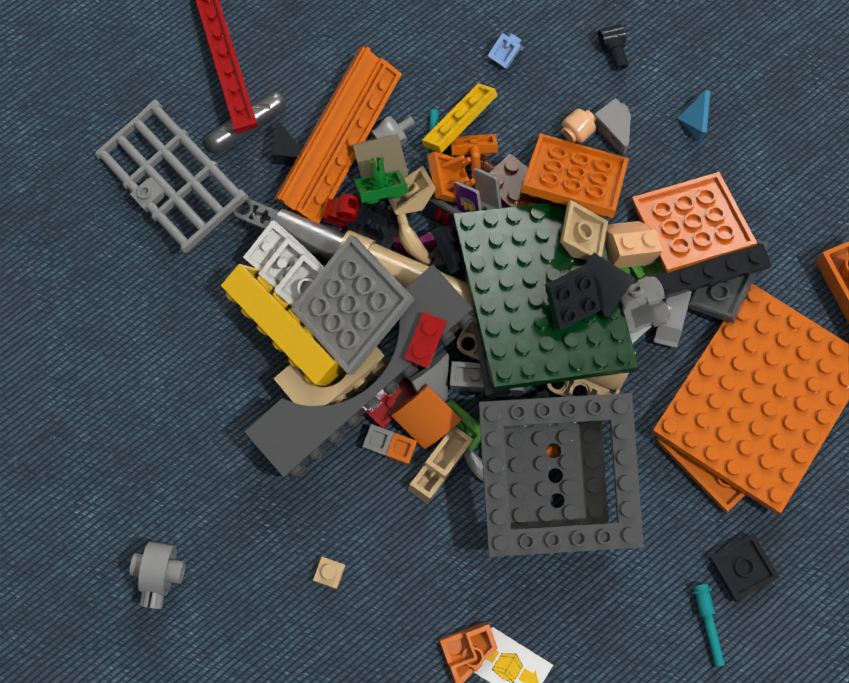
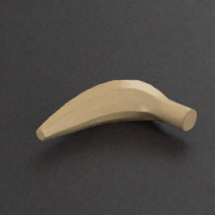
[397,214,434,266]

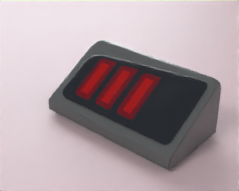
[420,195,463,227]

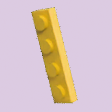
[422,83,498,153]

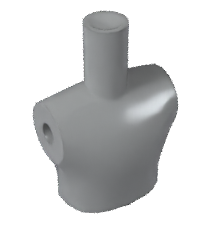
[371,116,415,146]

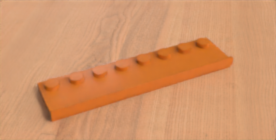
[274,46,402,224]

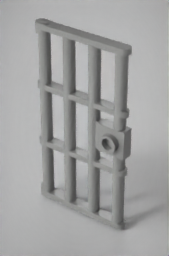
[95,100,248,253]

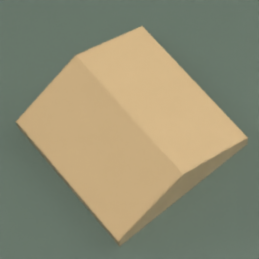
[388,166,436,215]
[560,200,608,261]

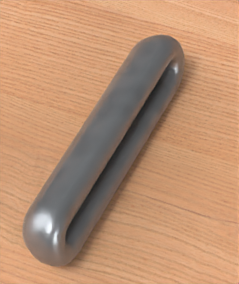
[205,91,286,153]

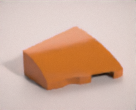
[439,622,498,683]

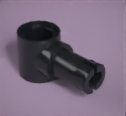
[598,24,629,71]

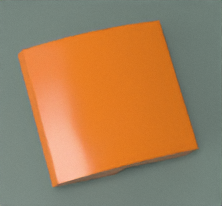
[391,384,462,449]

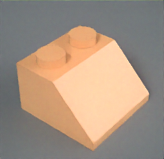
[604,221,663,268]

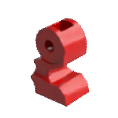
[323,194,360,229]

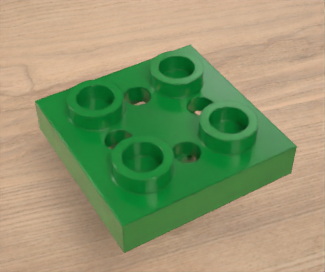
[354,157,409,204]

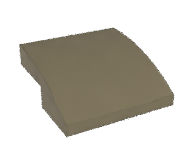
[353,134,408,178]

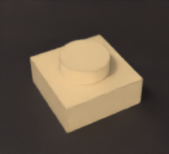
[313,557,346,590]

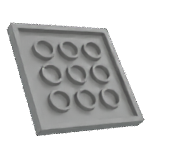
[291,235,415,375]

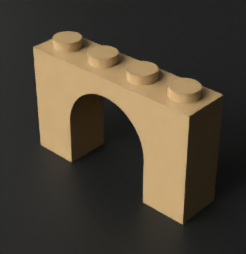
[274,347,390,406]

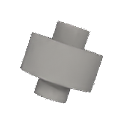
[130,541,186,609]

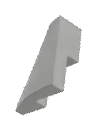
[409,351,449,403]

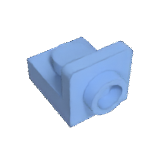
[488,33,525,69]

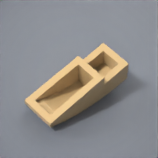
[408,427,474,505]

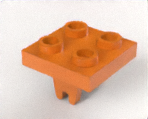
[427,151,475,204]

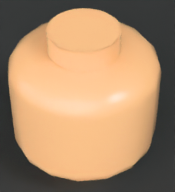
[561,109,596,143]

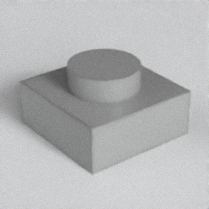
[362,424,394,457]

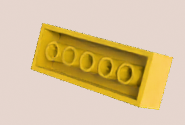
[221,264,347,387]

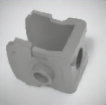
[620,276,670,334]

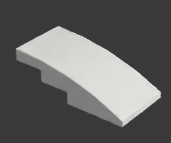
[243,220,324,307]

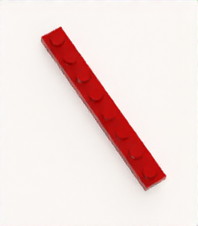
[196,0,258,134]

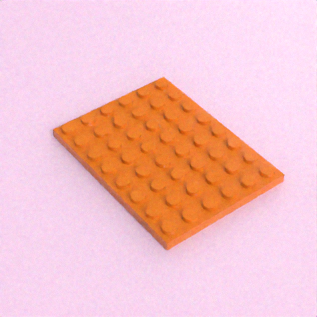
[651,284,849,515]

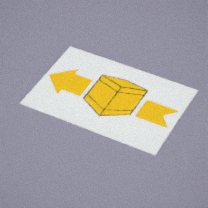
[474,627,553,683]

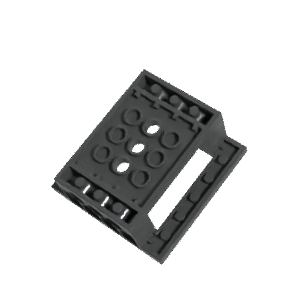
[479,393,644,557]

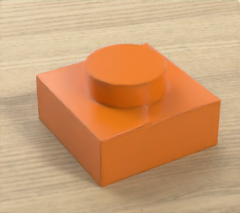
[386,433,417,466]

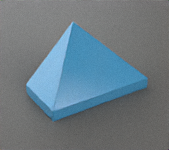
[677,90,710,142]

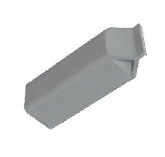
[654,291,692,349]

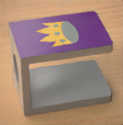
[454,168,502,213]

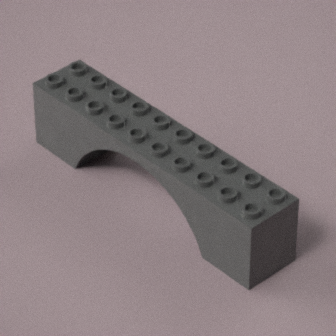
[244,264,475,478]

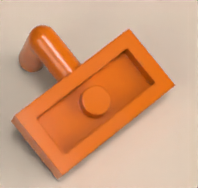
[450,134,498,178]

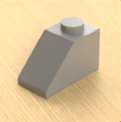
[594,98,631,156]

